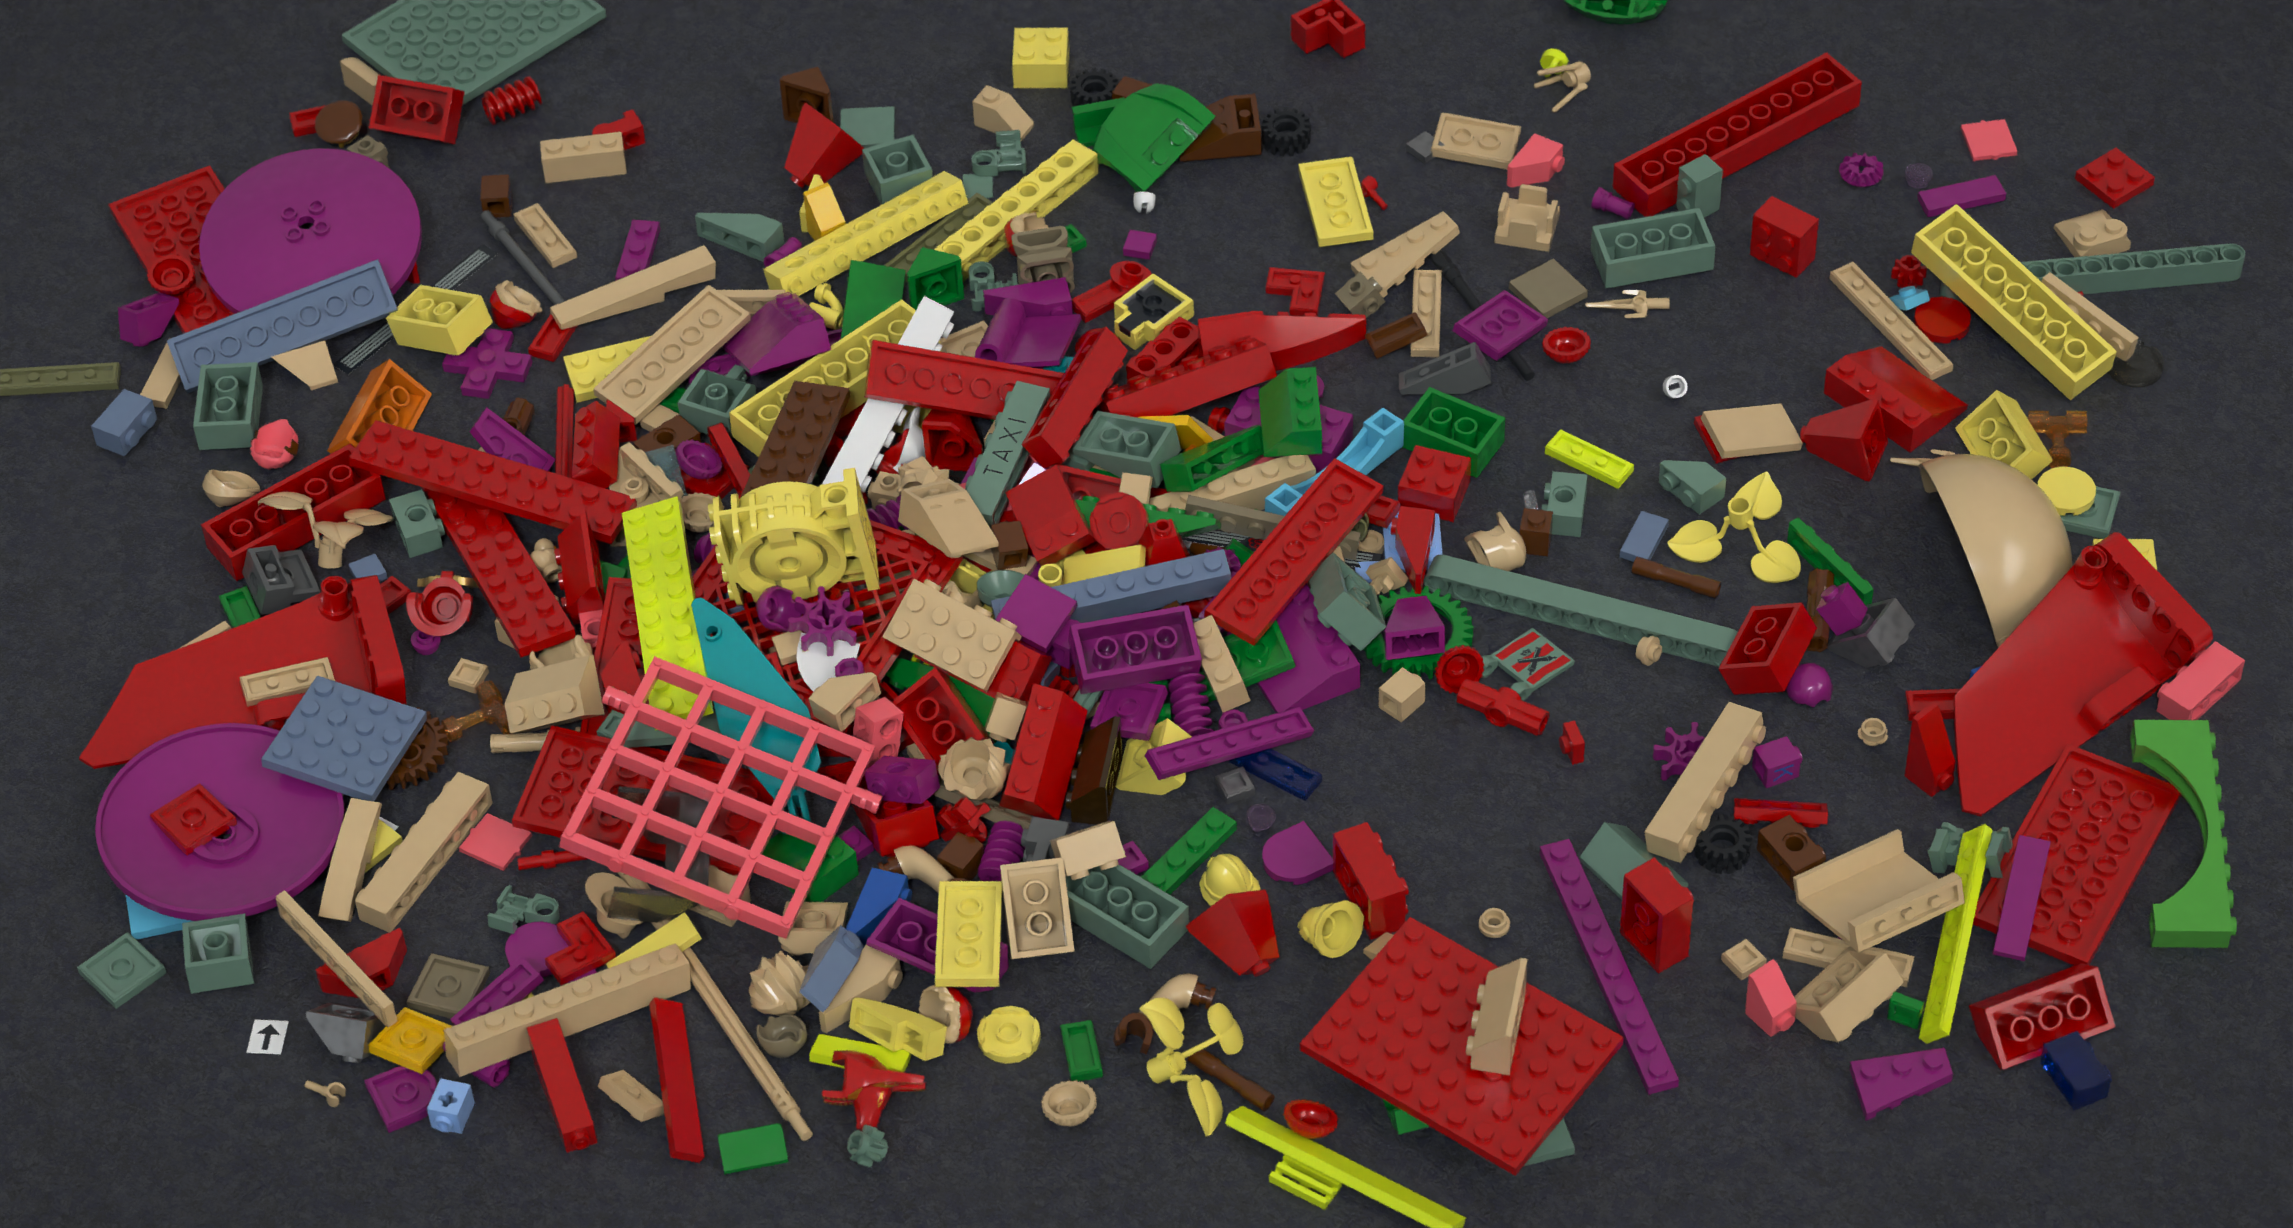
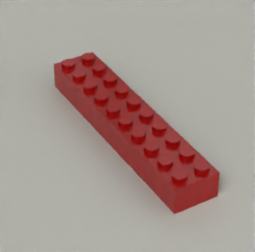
[1613,52,1862,217]

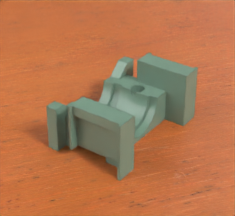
[1927,822,2013,878]

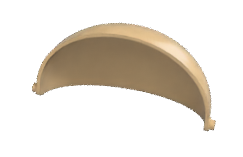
[1919,454,2073,647]

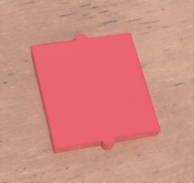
[1961,119,2018,161]
[459,813,532,871]

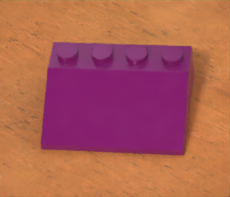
[723,292,831,375]
[1227,584,1360,713]

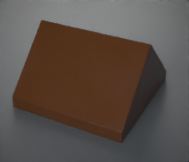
[779,66,834,123]

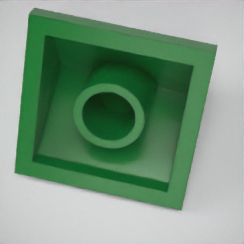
[907,247,964,310]

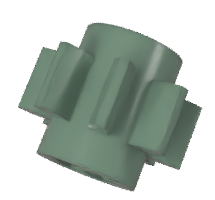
[847,1125,888,1168]

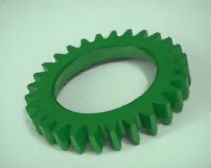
[1363,586,1473,680]

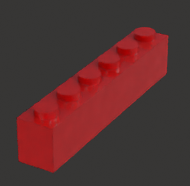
[1021,326,1128,468]

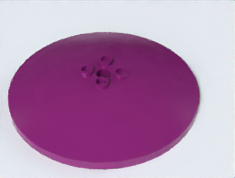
[199,148,422,314]
[95,723,345,921]

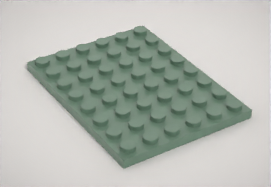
[342,0,606,105]

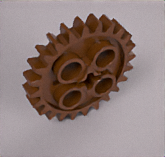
[386,707,449,790]

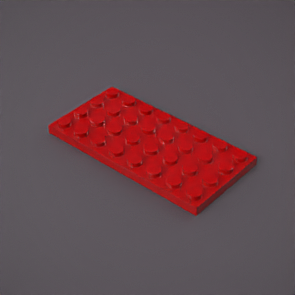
[108,165,235,334]
[512,725,774,875]
[1973,744,2182,966]

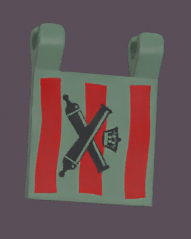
[1482,628,1575,701]

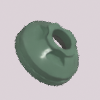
[977,570,1024,608]

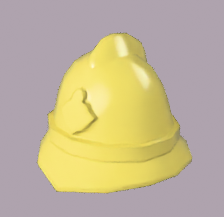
[1199,854,1260,906]
[1297,900,1364,958]

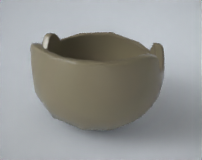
[756,1014,808,1058]

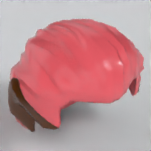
[250,419,299,470]

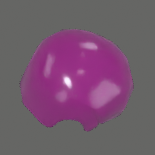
[756,585,802,632]
[1786,663,1833,707]

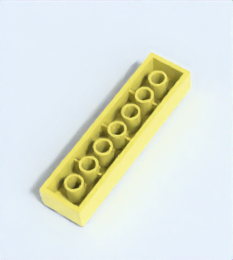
[1911,204,2117,400]
[729,300,941,457]

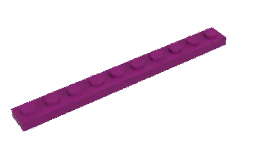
[1540,839,1679,1095]

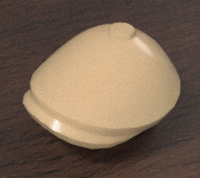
[202,469,260,507]

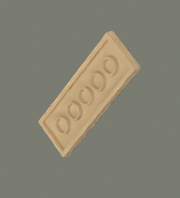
[593,285,751,424]

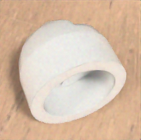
[1133,192,1156,213]
[1662,375,1687,398]

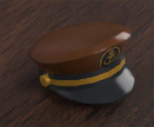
[315,100,368,148]

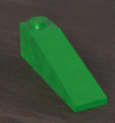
[1160,425,1264,492]

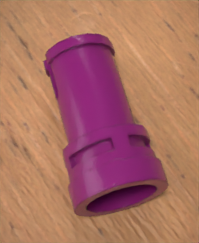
[1591,187,1635,220]
[764,237,803,267]

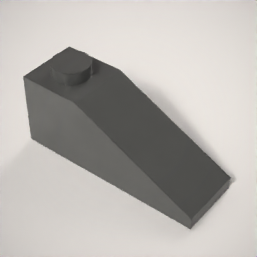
[1398,342,1491,395]

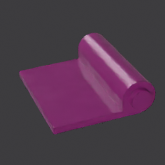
[975,298,1081,367]

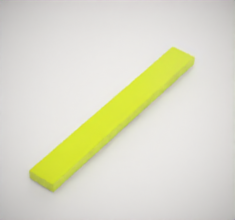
[1919,824,1993,1044]
[1225,1106,1466,1228]

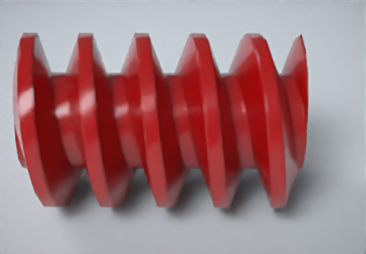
[481,76,542,125]

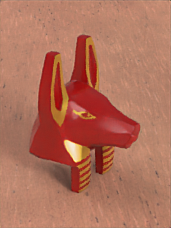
[822,1050,926,1131]

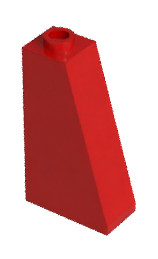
[526,1018,597,1153]

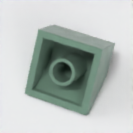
[182,913,254,994]

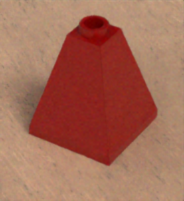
[1800,399,1888,481]
[1137,519,1190,566]

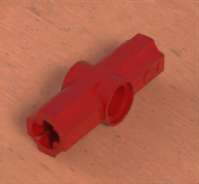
[1457,679,1550,736]

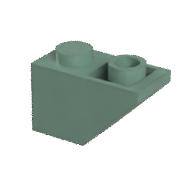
[1659,460,1726,515]

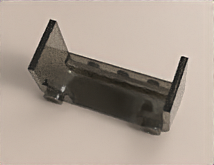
[607,786,710,923]

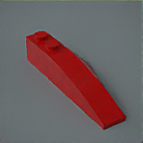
[1198,311,1366,371]

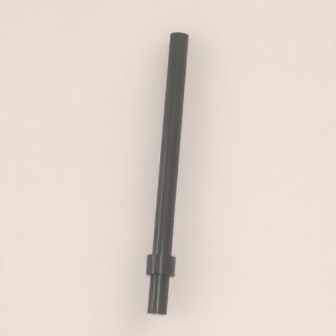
[481,210,565,306]

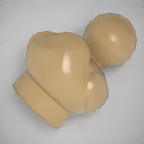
[530,538,562,583]

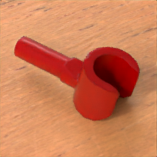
[1361,176,1388,210]

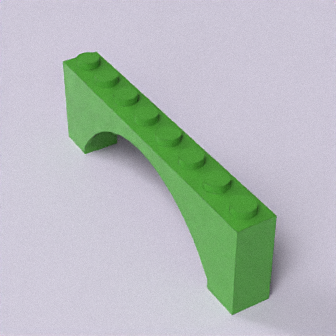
[2130,720,2237,948]

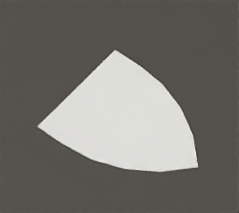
[796,633,860,691]

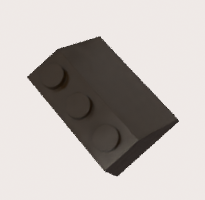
[1066,716,1123,825]

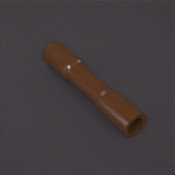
[1632,556,1722,599]
[1188,1049,1274,1111]

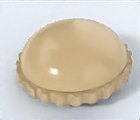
[682,493,724,532]
[1042,1080,1097,1127]

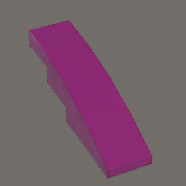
[1993,835,2051,961]

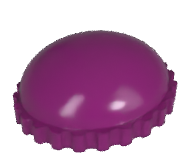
[675,440,722,479]

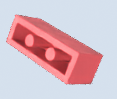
[2156,641,2245,720]

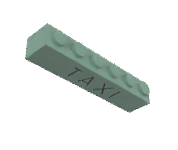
[965,381,1050,529]

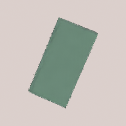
[1580,822,1688,900]

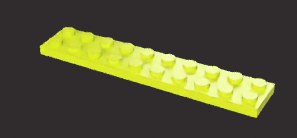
[622,496,714,730]

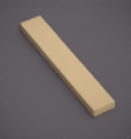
[1830,262,1953,380]
[276,890,397,1027]

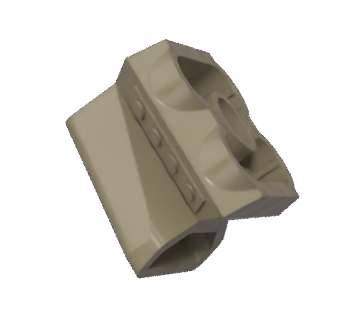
[1012,226,1075,293]

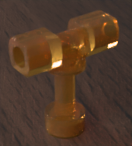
[2027,410,2087,468]
[441,680,512,742]

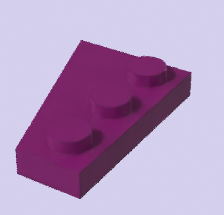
[469,407,555,471]
[1849,1048,1953,1121]

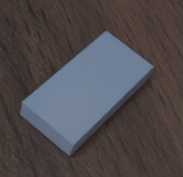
[1620,511,1669,562]

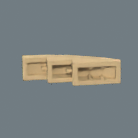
[318,798,382,922]

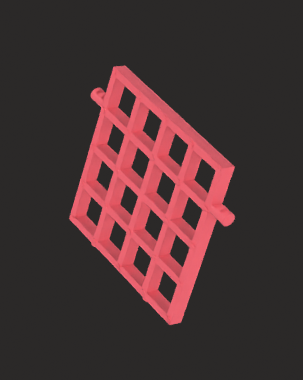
[559,656,883,939]

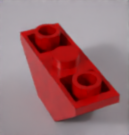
[600,641,649,714]
[315,928,407,998]

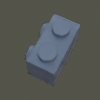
[91,389,157,456]

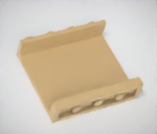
[1793,829,1965,953]

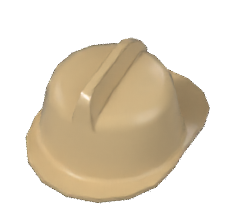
[585,872,648,939]

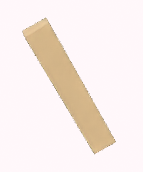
[550,245,716,330]

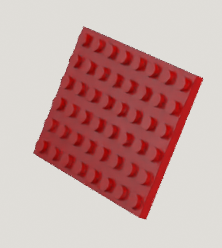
[1300,917,1624,1176]

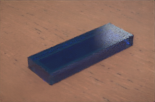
[1229,748,1322,801]

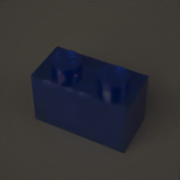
[2040,1031,2112,1111]

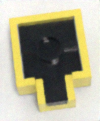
[1114,274,1194,350]

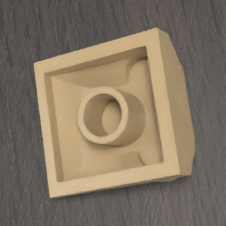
[2054,210,2131,257]
[779,901,848,956]

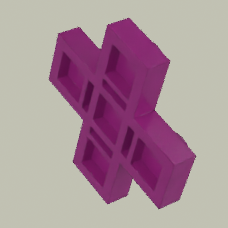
[442,328,533,399]

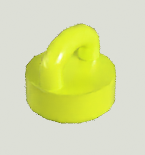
[1540,49,1568,78]

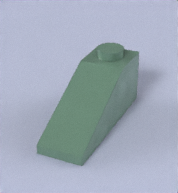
[695,213,785,262]

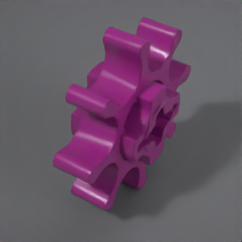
[788,586,863,657]
[1653,722,1705,781]

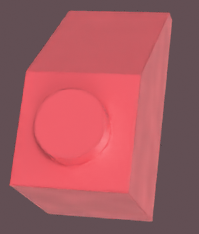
[1507,133,1565,188]
[1745,959,1797,1037]

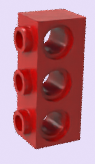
[1126,316,1199,384]

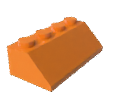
[327,359,432,475]

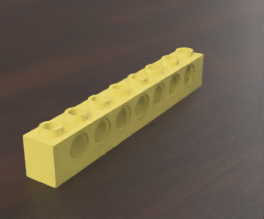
[934,139,1098,282]
[763,171,968,296]

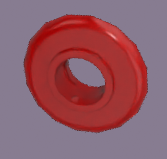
[1110,261,1152,291]

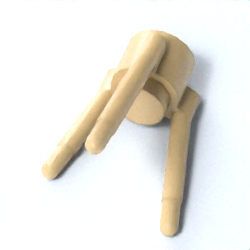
[1534,61,1591,113]

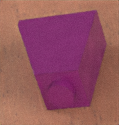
[1384,596,1445,660]

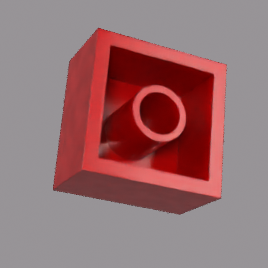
[1750,196,1819,278]
[1398,445,1471,522]

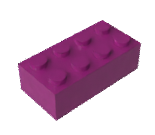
[1224,386,1353,473]
[1068,605,1202,694]

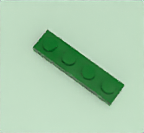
[1787,517,1874,605]
[1141,807,1237,895]

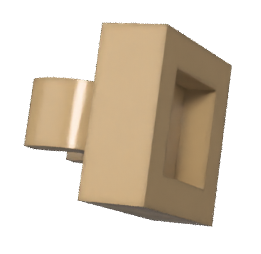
[1366,557,1409,595]

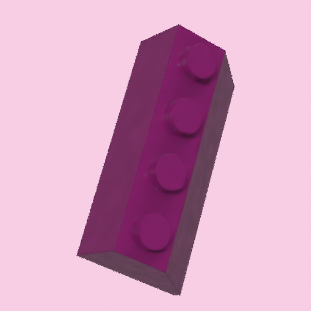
[866,898,1009,993]

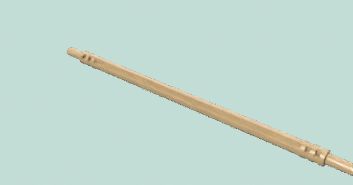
[618,872,813,1141]

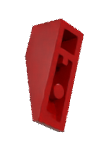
[1391,506,1435,594]
[1905,702,1955,797]

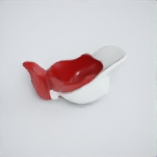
[871,407,926,475]

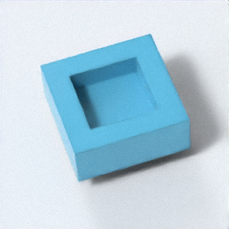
[1889,286,1930,311]

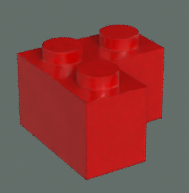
[1291,0,1365,58]

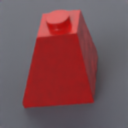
[784,103,865,189]
[922,409,983,471]
[1186,889,1280,977]

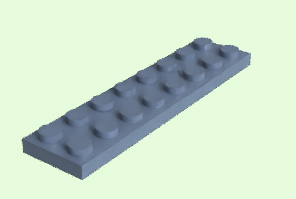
[166,259,398,394]

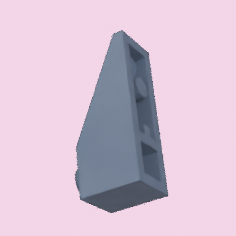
[799,925,864,1013]

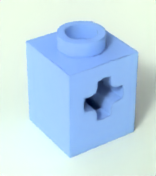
[427,1078,475,1134]

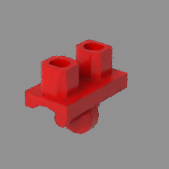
[935,796,990,843]

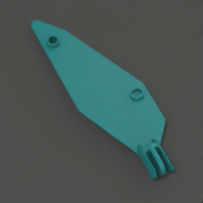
[691,598,821,835]

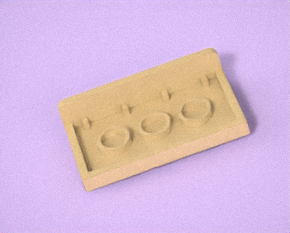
[882,579,1022,692]

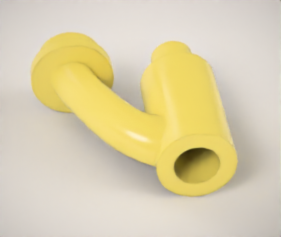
[809,283,843,330]

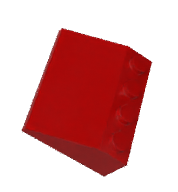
[1824,346,1968,453]

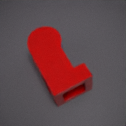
[592,109,646,151]

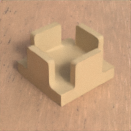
[1495,184,1560,252]

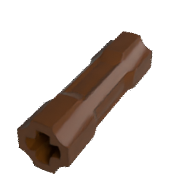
[1806,568,1834,653]

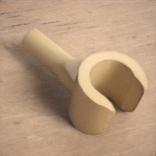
[305,1080,346,1107]

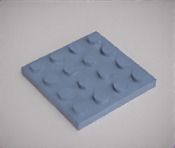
[261,676,427,802]

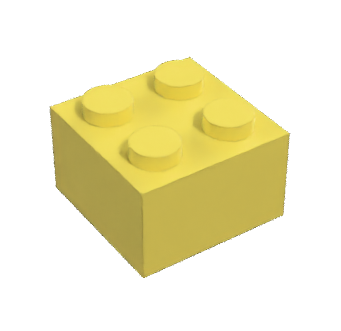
[1012,28,1069,88]

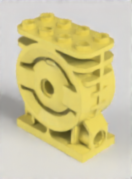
[708,468,880,606]

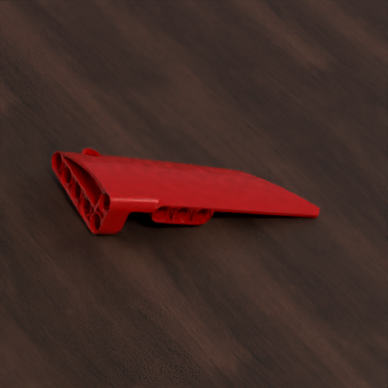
[1953,532,2213,817]
[79,575,406,769]

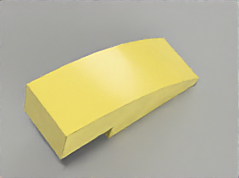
[849,997,947,1061]

